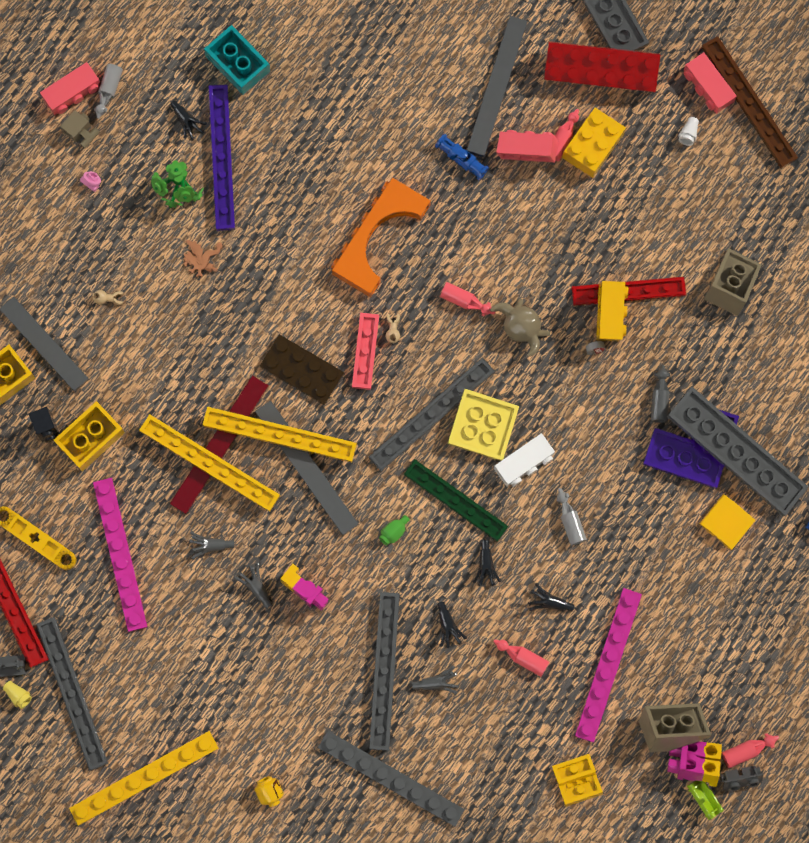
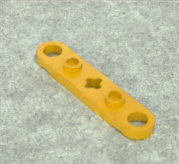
[0,506,77,570]

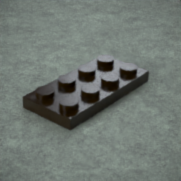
[259,334,344,405]

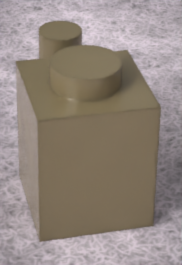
[60,110,100,149]

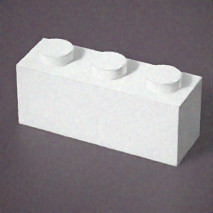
[494,433,555,487]

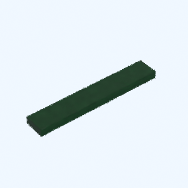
[403,459,509,542]

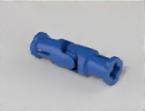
[435,134,489,180]

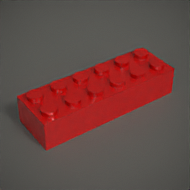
[544,41,661,92]

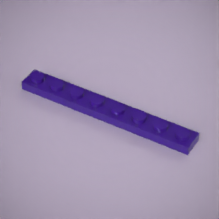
[209,85,235,231]

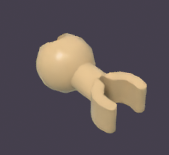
[93,290,123,306]
[385,314,400,343]

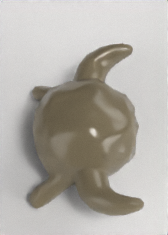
[490,298,550,357]

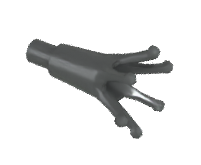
[189,531,235,560]
[234,563,272,609]
[412,665,459,695]

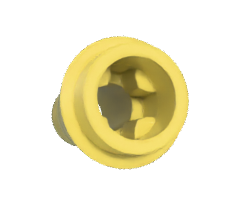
[3,681,32,709]

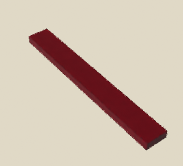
[170,375,269,515]

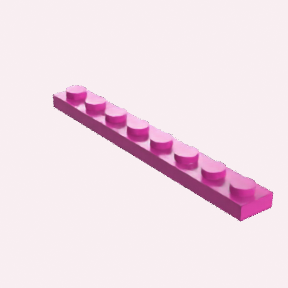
[93,478,148,632]
[575,588,642,743]

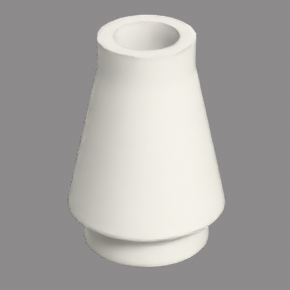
[678,117,699,146]

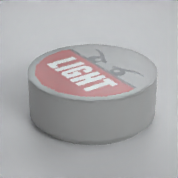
[586,341,606,355]

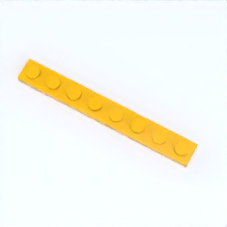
[203,407,357,463]
[139,414,280,512]
[69,731,219,826]

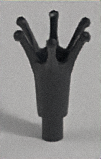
[170,100,207,141]
[472,540,502,587]
[528,583,574,612]
[437,602,467,648]

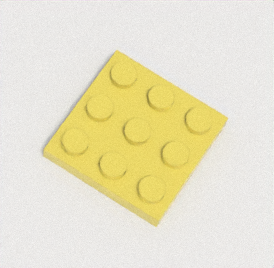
[447,389,519,461]

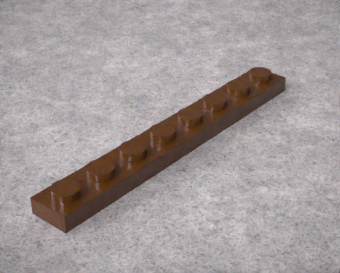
[701,36,798,169]

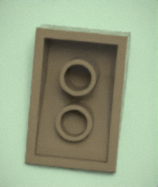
[704,248,762,316]
[639,703,711,752]

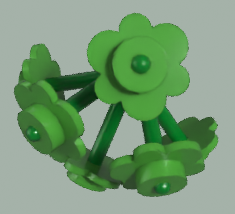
[151,160,204,208]

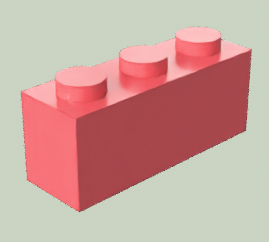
[684,53,737,114]
[40,62,101,115]
[496,130,559,163]

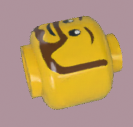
[255,776,284,807]

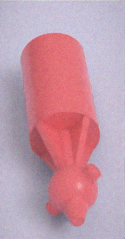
[554,109,579,161]
[440,282,495,316]
[493,640,549,677]
[721,733,779,769]

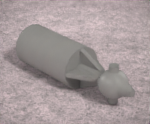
[94,64,123,119]
[556,488,587,546]

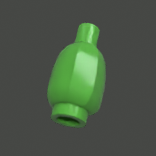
[379,515,410,546]

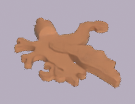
[184,240,223,277]

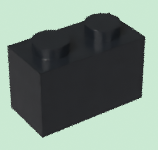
[28,406,60,443]

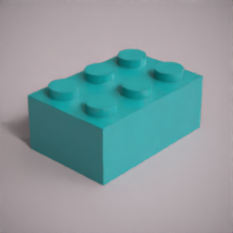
[204,25,270,95]

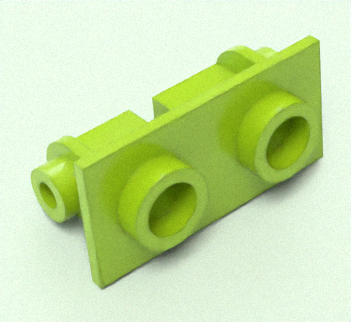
[687,780,724,820]

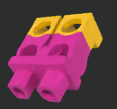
[281,564,329,611]
[667,741,722,787]

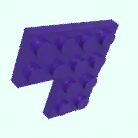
[643,410,739,489]

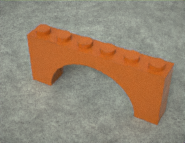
[331,177,431,298]

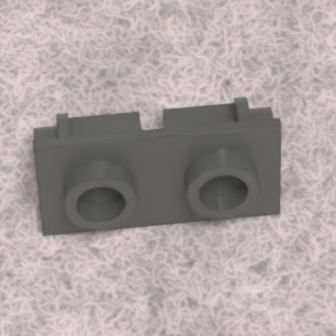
[0,655,26,677]
[720,765,763,791]

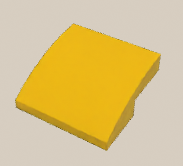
[699,494,755,550]
[552,754,603,807]

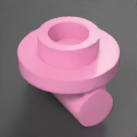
[80,171,101,192]

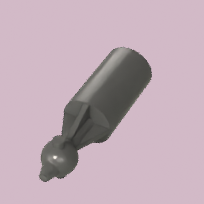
[651,365,670,423]

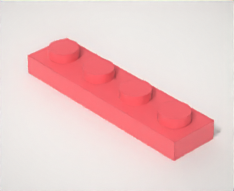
[352,313,379,390]

